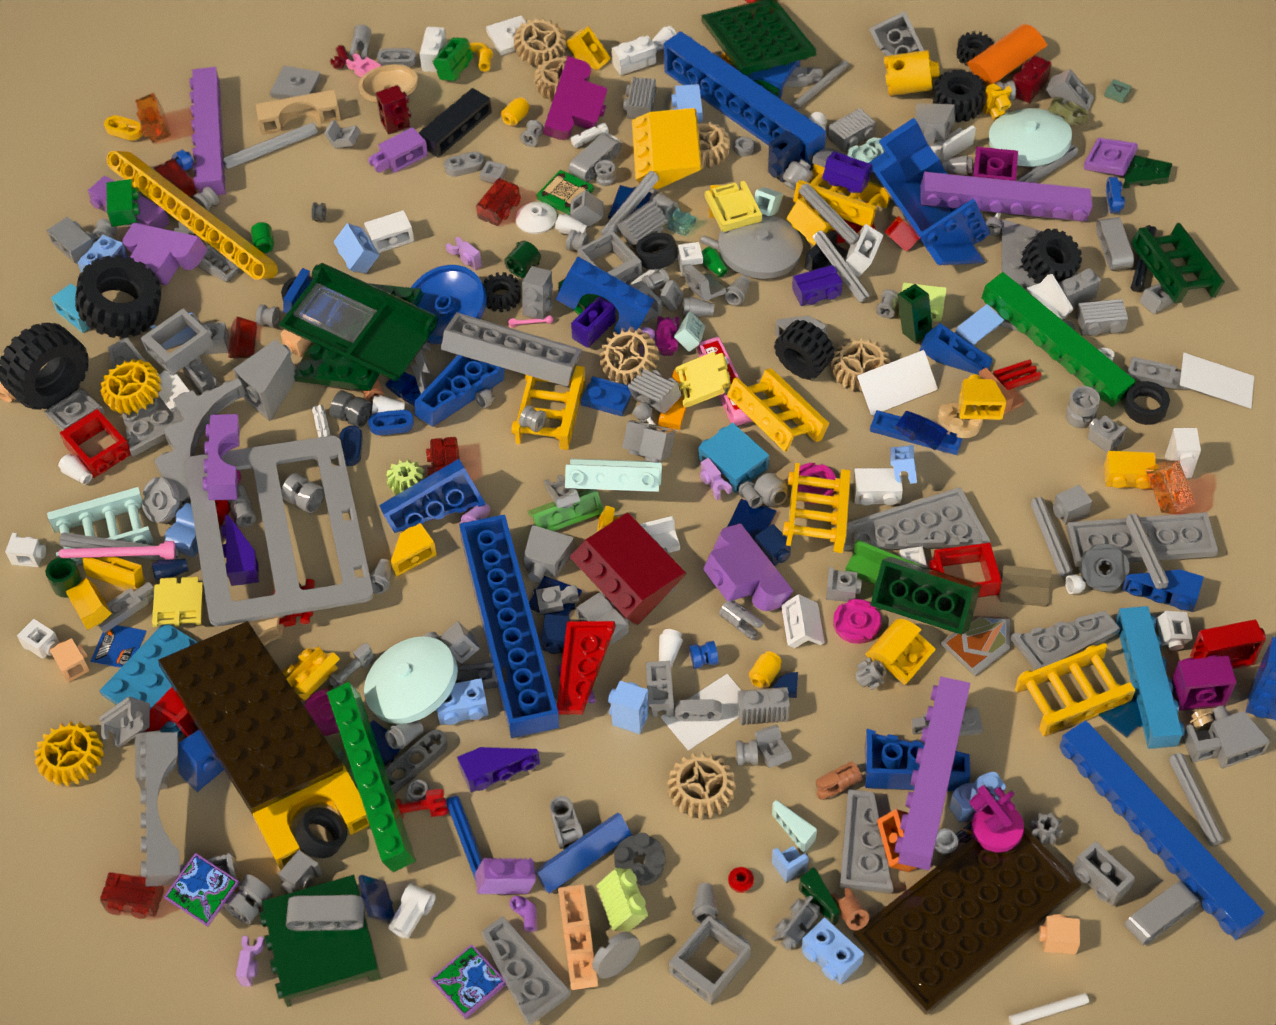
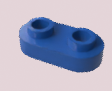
[172,149,194,175]
[1106,177,1125,213]
[368,410,414,435]

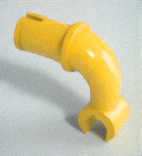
[469,42,493,72]

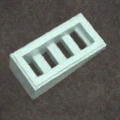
[674,311,705,352]
[772,800,817,853]

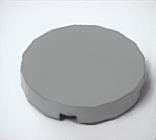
[142,477,180,523]
[592,931,640,979]

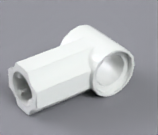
[388,883,436,938]

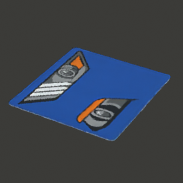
[91,625,146,668]

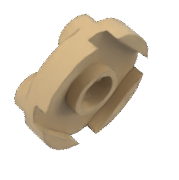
[937,403,983,438]

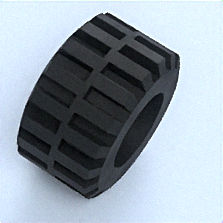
[933,69,986,122]
[1021,228,1082,284]
[774,320,835,380]

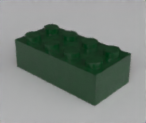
[870,557,981,635]

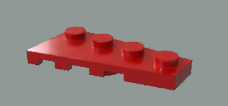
[557,621,616,715]

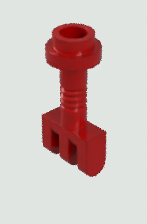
[396,789,449,818]

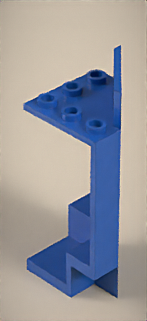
[869,118,990,266]

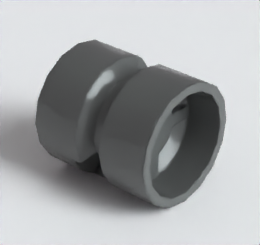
[330,390,372,428]

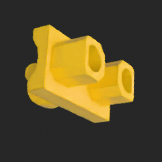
[982,84,1012,121]

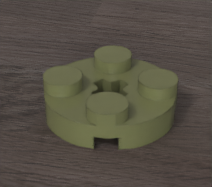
[1048,97,1090,125]

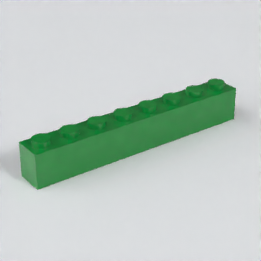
[981,272,1136,408]
[327,682,416,872]

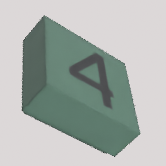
[1104,79,1132,103]

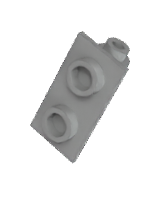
[771,896,820,950]

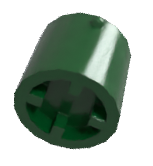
[504,241,541,278]
[45,557,83,598]

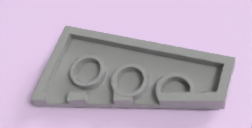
[840,790,893,893]

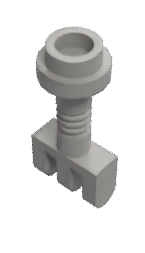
[327,643,375,689]

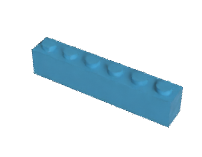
[1115,606,1185,749]

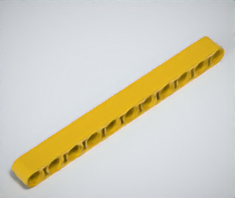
[107,151,278,280]

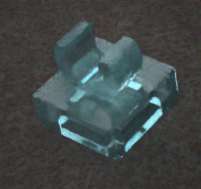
[667,208,696,237]

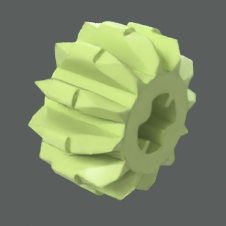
[386,459,425,495]

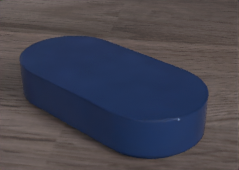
[339,426,363,466]

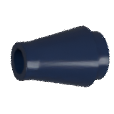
[152,558,188,581]

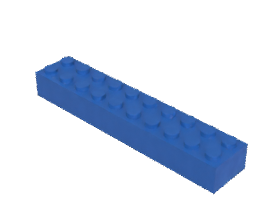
[664,31,826,170]
[459,514,559,739]

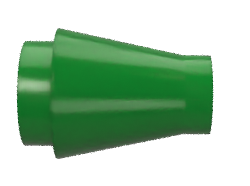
[701,246,729,278]

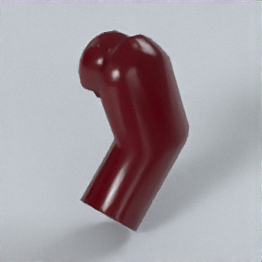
[330,45,349,69]

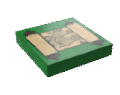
[536,169,594,216]

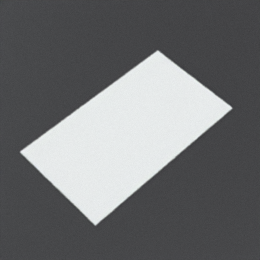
[857,350,938,416]
[1180,352,1254,409]
[661,674,741,751]

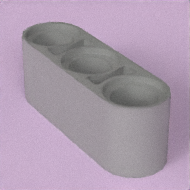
[569,133,622,182]
[1096,217,1134,270]
[1124,881,1200,946]
[286,895,365,931]

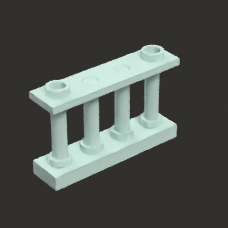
[565,458,662,492]
[47,487,154,566]

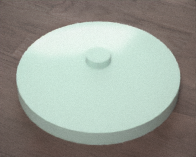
[989,108,1072,167]
[364,636,458,724]

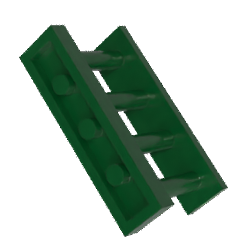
[1131,223,1225,303]

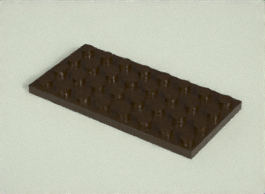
[158,621,343,814]
[853,827,1082,1015]

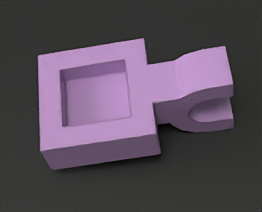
[446,237,482,271]
[700,458,732,500]
[236,936,265,986]

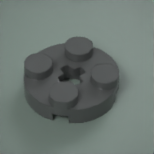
[1080,544,1129,592]
[614,832,665,886]

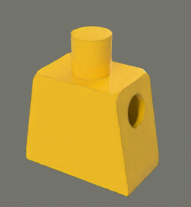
[959,374,1006,420]

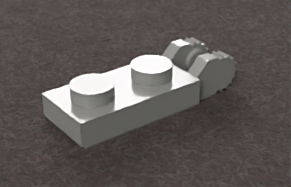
[544,475,580,508]

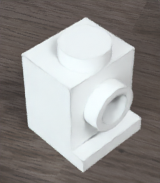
[5,533,46,567]
[1155,611,1193,651]
[17,619,59,659]

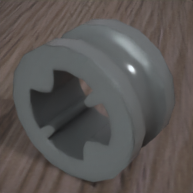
[311,202,326,221]

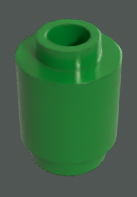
[251,222,274,254]

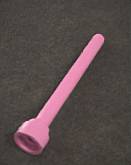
[59,541,175,560]

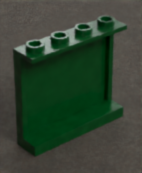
[259,875,381,1007]

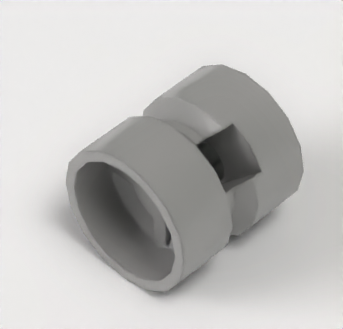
[1066,386,1100,428]
[281,473,325,514]
[224,874,273,925]

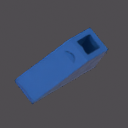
[1122,569,1204,612]

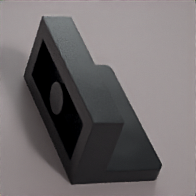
[805,229,848,271]

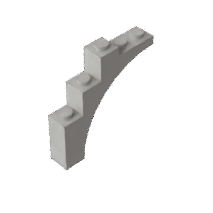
[154,378,244,509]

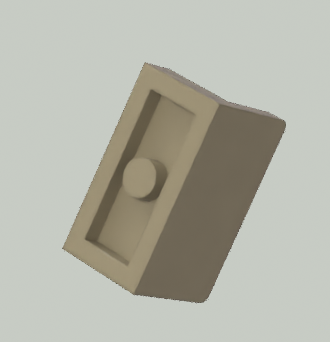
[999,565,1052,607]

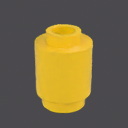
[501,97,530,126]
[748,651,782,688]

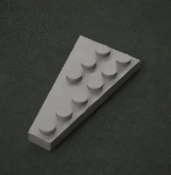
[1001,219,1054,332]
[108,337,181,457]
[832,487,990,551]

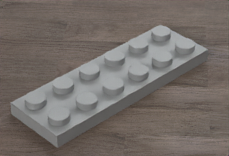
[1066,512,1218,567]

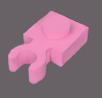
[346,54,382,78]

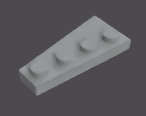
[1011,611,1120,670]
[482,917,570,1025]

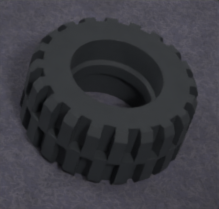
[75,255,162,338]
[0,323,89,410]

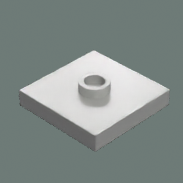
[486,15,531,56]

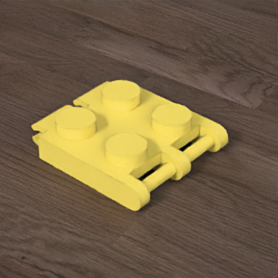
[675,352,731,407]
[152,576,204,628]

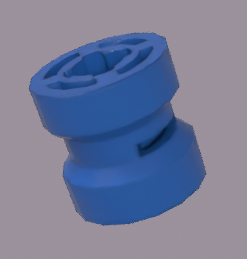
[689,641,719,669]

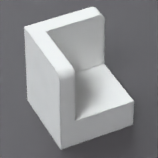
[678,242,703,277]

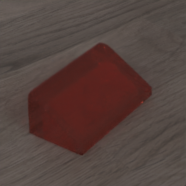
[228,316,257,358]

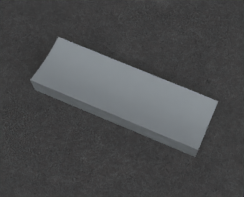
[441,313,582,387]

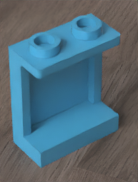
[699,423,770,493]

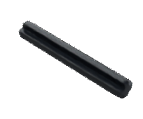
[1131,225,1157,292]

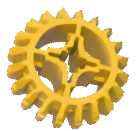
[100,358,162,415]
[34,721,104,787]

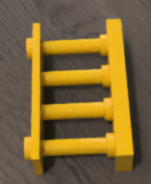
[793,164,890,227]
[511,365,586,450]
[727,368,830,452]
[783,463,851,553]
[1015,643,1135,737]

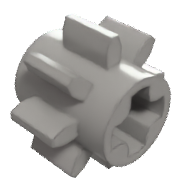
[855,657,886,690]
[1030,813,1063,846]

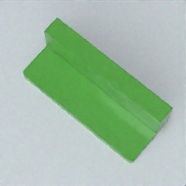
[527,489,603,531]
[845,540,921,585]

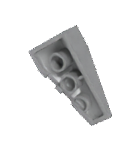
[869,11,937,80]

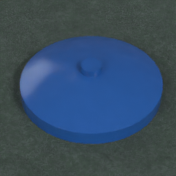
[411,265,487,344]

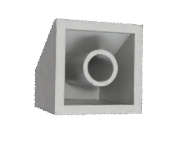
[234,339,296,421]

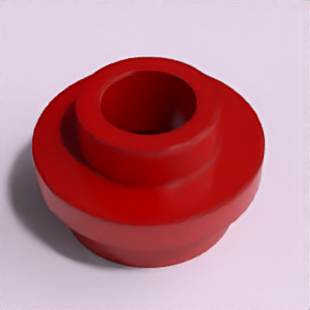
[728,867,754,893]

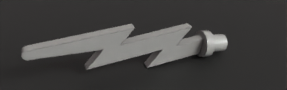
[411,341,431,394]

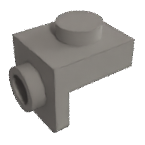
[324,120,361,149]
[755,725,792,768]

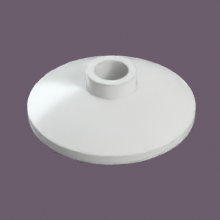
[516,202,557,234]

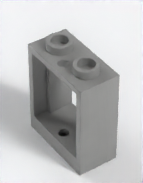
[578,231,642,284]
[141,308,214,376]
[669,915,751,1005]

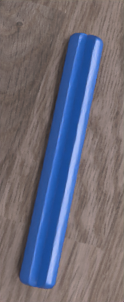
[446,796,483,881]

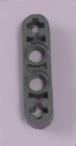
[385,730,448,795]

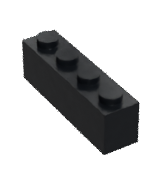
[419,88,492,158]

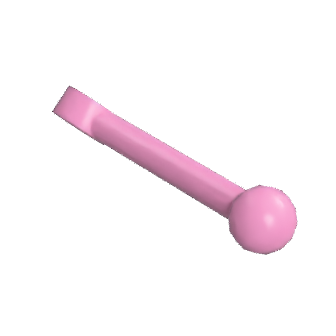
[508,315,554,328]

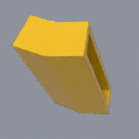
[83,557,146,590]
[66,578,112,630]

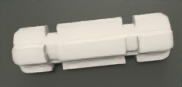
[571,123,609,148]
[312,405,331,438]

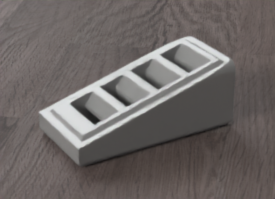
[198,244,241,282]
[1140,283,1173,314]

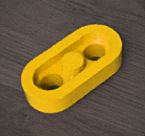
[104,115,143,141]

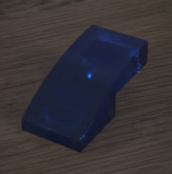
[385,372,427,407]
[894,411,948,451]

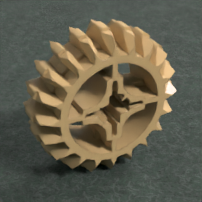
[514,17,566,68]
[534,56,567,101]
[698,121,730,169]
[600,327,659,386]
[831,338,891,392]
[667,752,736,820]

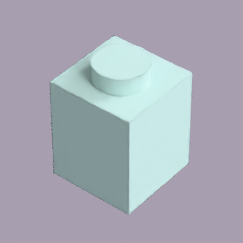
[754,187,783,217]

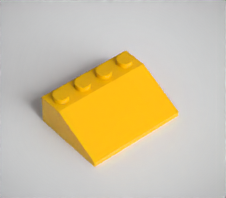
[632,108,702,190]

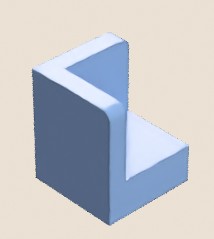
[772,846,809,883]

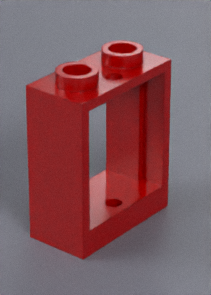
[60,409,131,478]
[930,543,1002,598]
[1190,619,1266,669]

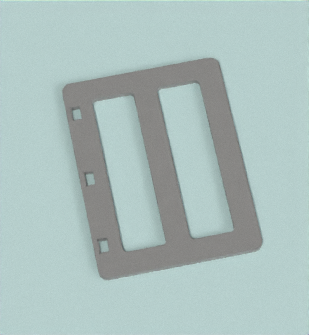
[185,436,373,626]

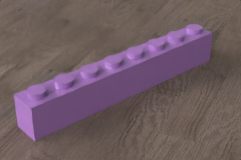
[189,67,226,195]
[920,172,1092,221]
[895,676,970,870]

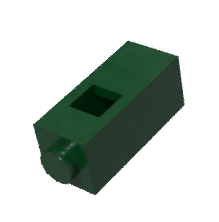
[898,284,933,344]

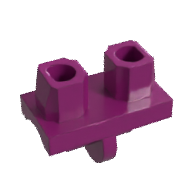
[656,316,679,356]
[969,785,1016,833]

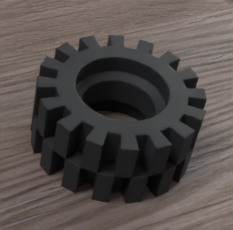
[956,31,993,66]
[483,272,521,312]

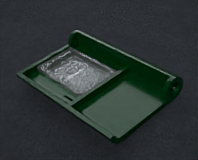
[278,262,439,382]

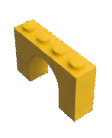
[252,765,370,871]

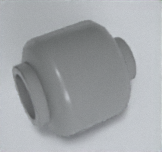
[783,160,813,190]
[754,473,788,507]

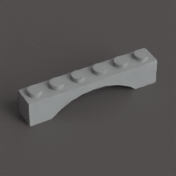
[140,732,180,886]

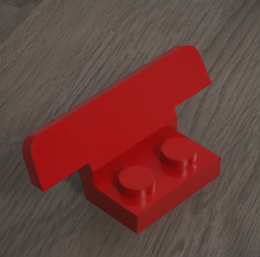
[144,687,199,737]

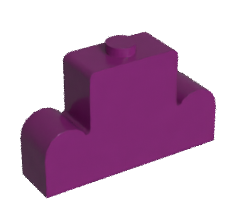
[543,56,607,140]

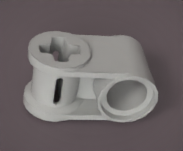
[550,796,584,849]

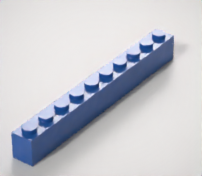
[1059,720,1265,940]

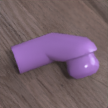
[509,895,537,932]

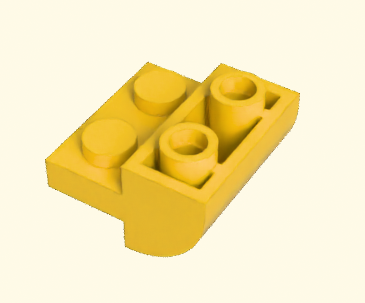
[865,619,936,685]
[282,647,340,702]

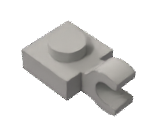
[536,585,579,615]

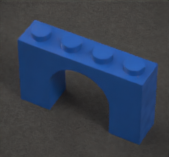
[556,257,655,334]

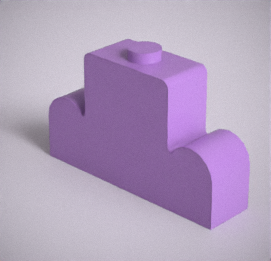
[123,223,208,285]
[703,524,793,611]

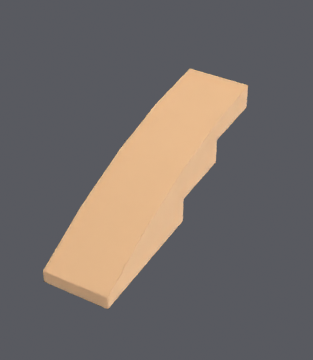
[558,884,598,990]

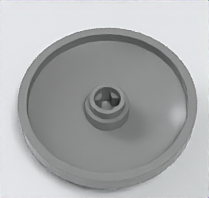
[718,214,803,279]

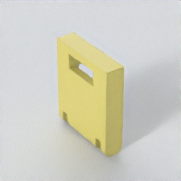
[704,181,762,232]

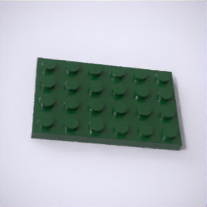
[701,0,816,75]
[294,283,424,391]

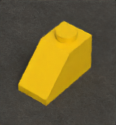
[566,26,611,70]
[391,523,437,577]

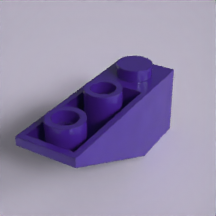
[222,515,259,586]
[457,747,540,793]

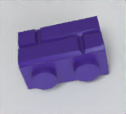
[822,151,872,193]
[792,265,842,306]
[571,296,616,348]

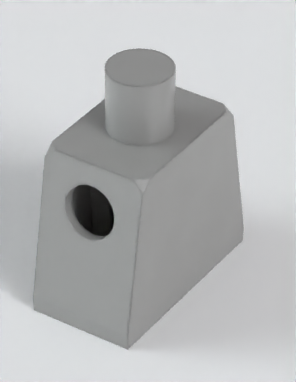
[916,103,955,144]
[524,525,575,583]
[1208,705,1270,769]

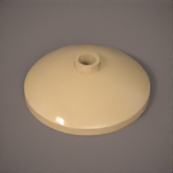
[358,64,418,103]

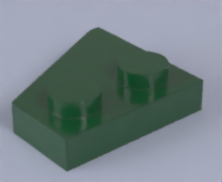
[1123,155,1172,189]

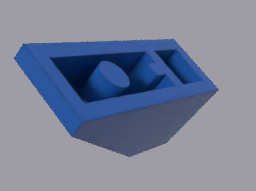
[919,323,993,375]

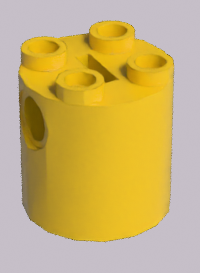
[884,50,940,96]

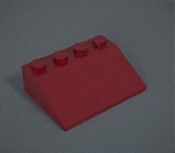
[569,512,687,625]

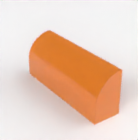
[967,24,1048,88]

